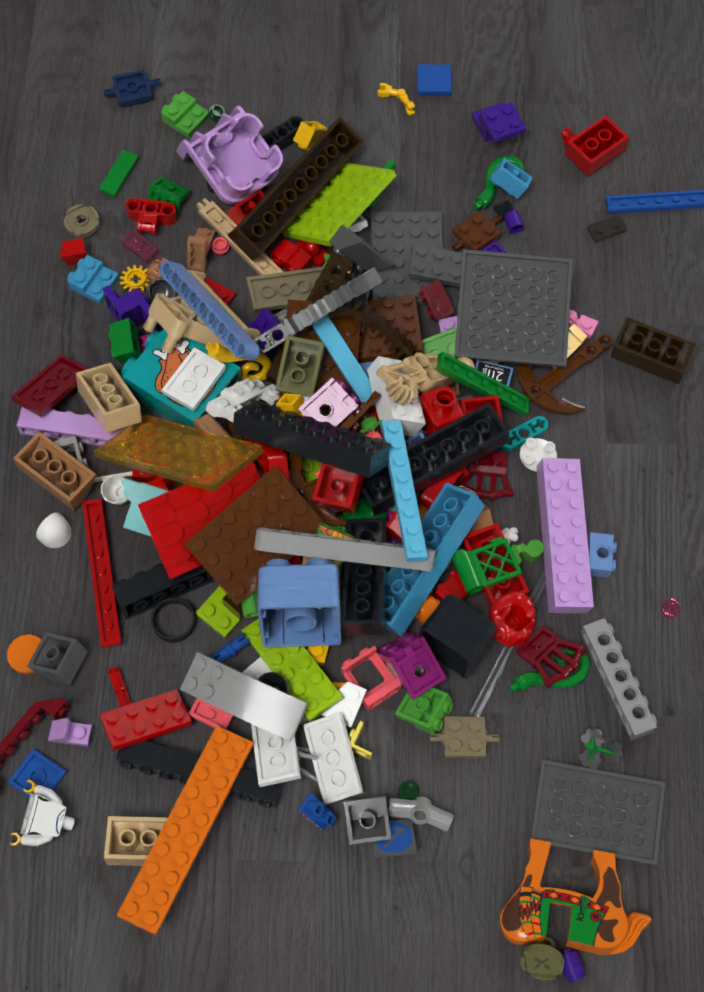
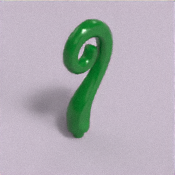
[473,155,524,210]
[508,649,590,693]

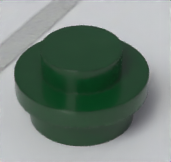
[208,104,225,122]
[398,781,419,800]

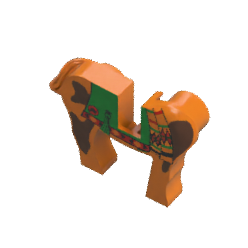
[500,838,651,955]

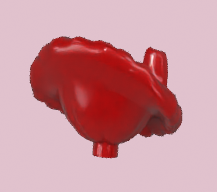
[489,591,536,647]

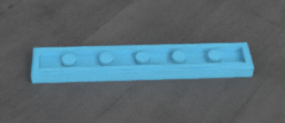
[311,315,375,408]

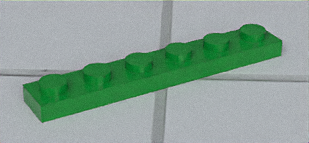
[436,351,530,416]

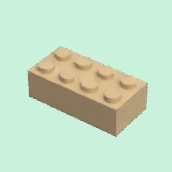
[76,363,141,433]

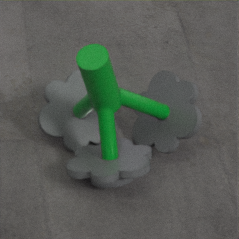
[578,728,622,769]

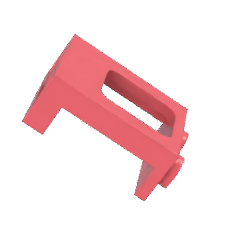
[341,646,402,712]

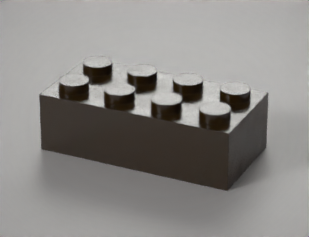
[610,317,696,384]

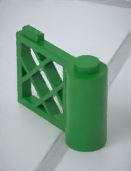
[452,537,522,595]

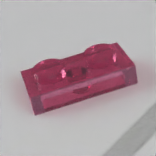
[120,229,159,264]

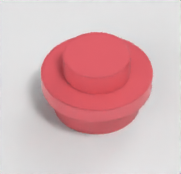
[211,237,229,255]

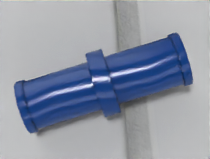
[210,633,250,662]

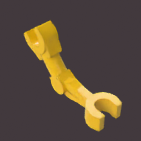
[378,83,415,116]

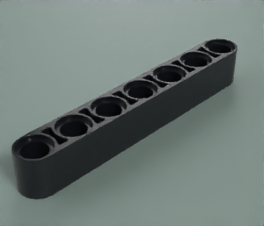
[206,116,303,193]

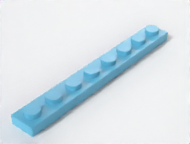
[380,420,428,562]

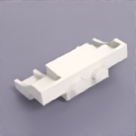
[205,378,280,422]

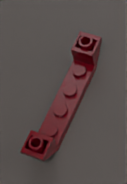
[0,698,70,793]

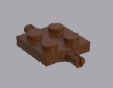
[451,211,502,252]

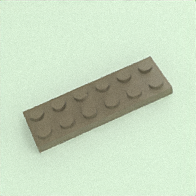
[246,267,355,313]

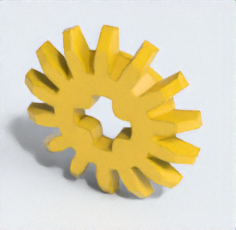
[120,265,150,292]

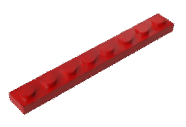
[82,498,122,648]

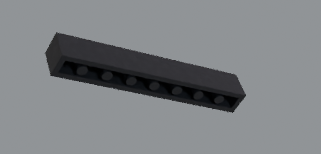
[116,741,283,808]

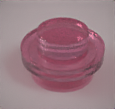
[660,599,681,618]

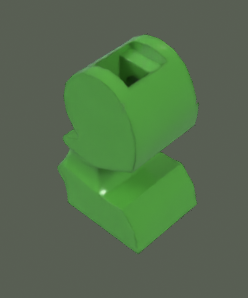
[511,539,544,567]

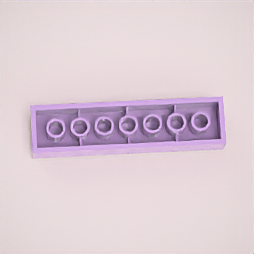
[536,458,594,614]

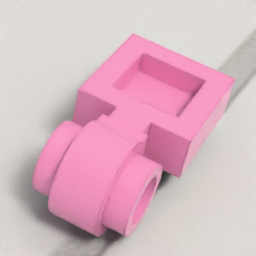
[569,310,599,339]

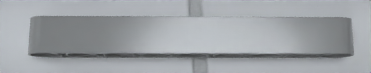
[254,528,436,571]

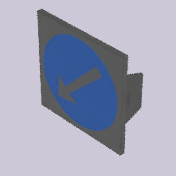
[373,819,417,858]

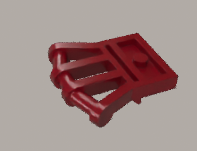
[459,451,513,501]
[516,625,586,688]

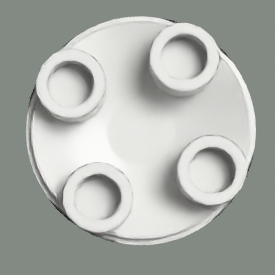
[520,438,557,472]

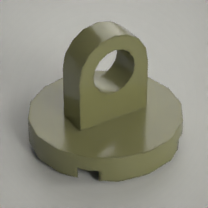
[520,936,564,980]

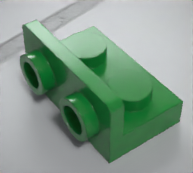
[148,176,191,213]

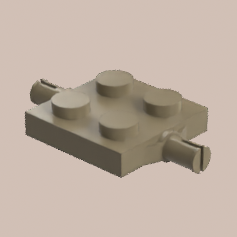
[430,716,500,759]

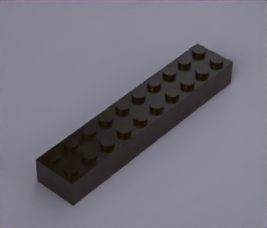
[227,117,364,261]

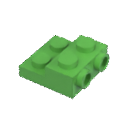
[161,91,209,138]
[395,687,453,735]

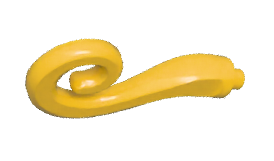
[206,342,272,381]

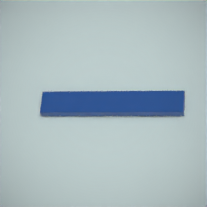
[605,190,704,214]

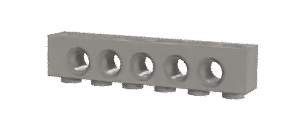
[580,618,657,741]

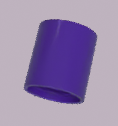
[504,210,524,234]

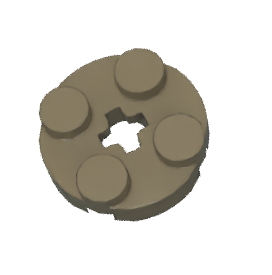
[63,204,100,239]

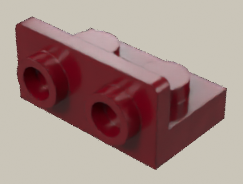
[418,279,455,322]

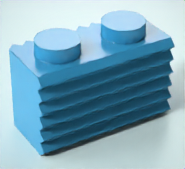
[489,158,532,199]

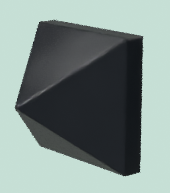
[493,200,515,221]

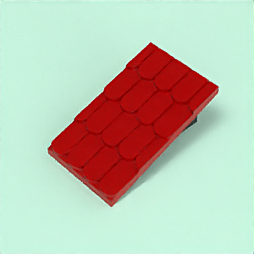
[138,457,261,579]

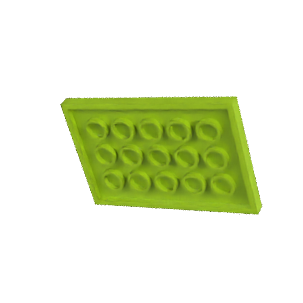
[282,163,397,247]

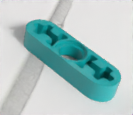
[500,416,549,452]

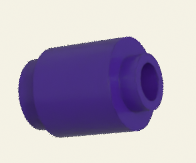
[560,948,585,983]

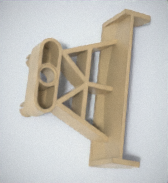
[143,269,261,353]

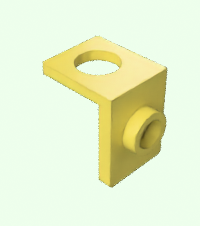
[349,721,372,760]

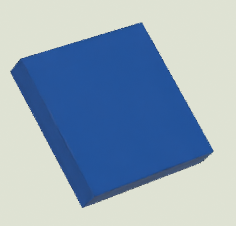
[417,64,452,95]
[8,748,67,798]

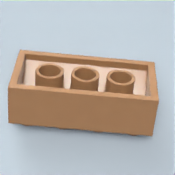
[13,432,97,511]

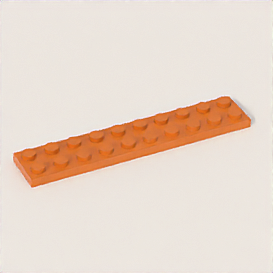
[116,726,254,936]

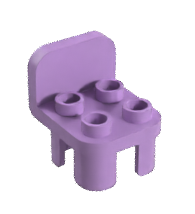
[176,105,283,205]

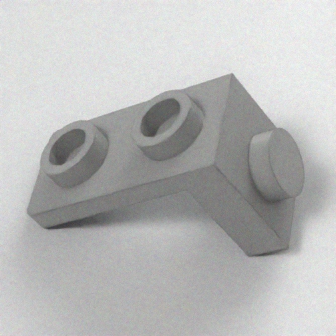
[53,436,88,468]

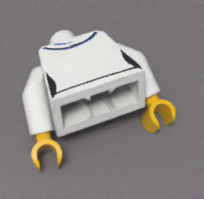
[10,780,74,846]

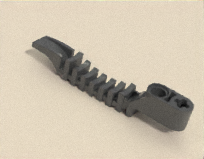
[254,267,383,353]

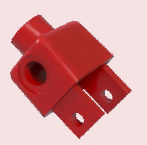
[419,386,465,435]

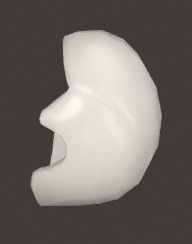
[101,475,129,505]

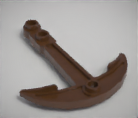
[517,334,612,414]
[288,454,346,527]

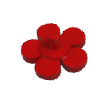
[561,127,576,145]

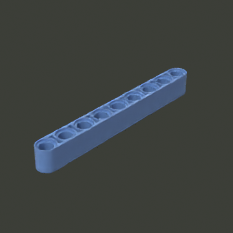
[159,261,259,360]

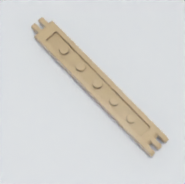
[196,198,283,275]

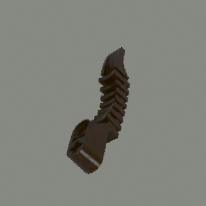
[310,282,417,361]

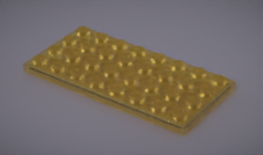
[94,415,263,492]

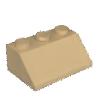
[104,816,167,866]

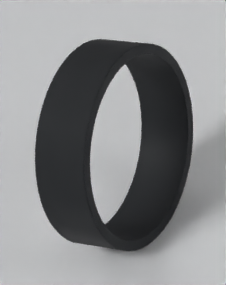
[151,598,196,643]

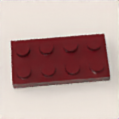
[11,354,88,417]

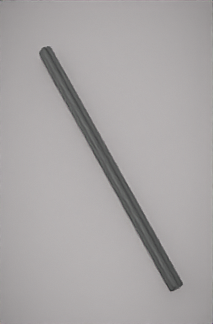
[468,566,546,717]

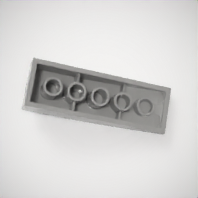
[180,652,308,742]

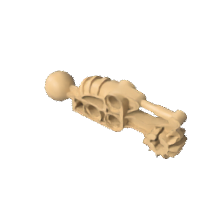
[376,352,475,405]

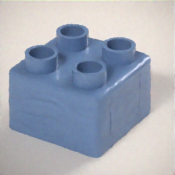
[257,558,341,648]

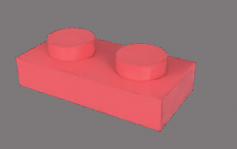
[189,698,234,730]

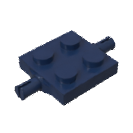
[103,69,161,107]

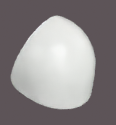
[36,512,72,548]

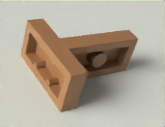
[187,228,216,272]

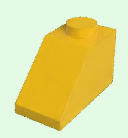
[293,121,327,150]

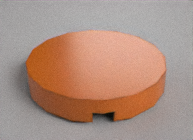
[7,634,41,675]

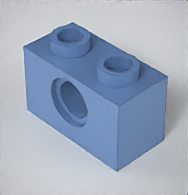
[588,532,617,578]

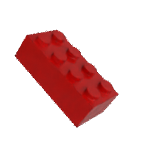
[460,523,530,610]

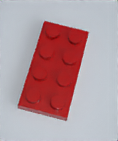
[99,689,192,751]

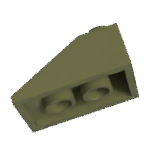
[275,335,325,397]

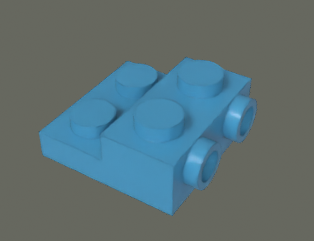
[67,255,119,304]

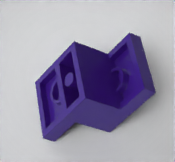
[471,102,526,143]
[102,285,160,331]
[233,308,283,373]

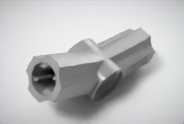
[389,796,454,832]

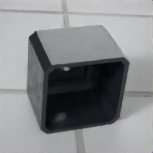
[419,594,496,679]

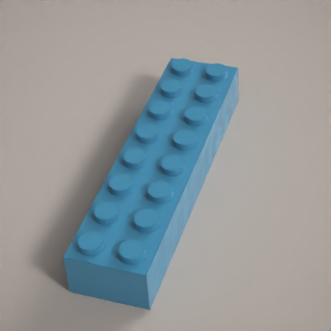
[385,483,485,637]

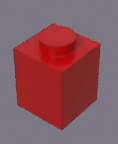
[60,238,87,267]

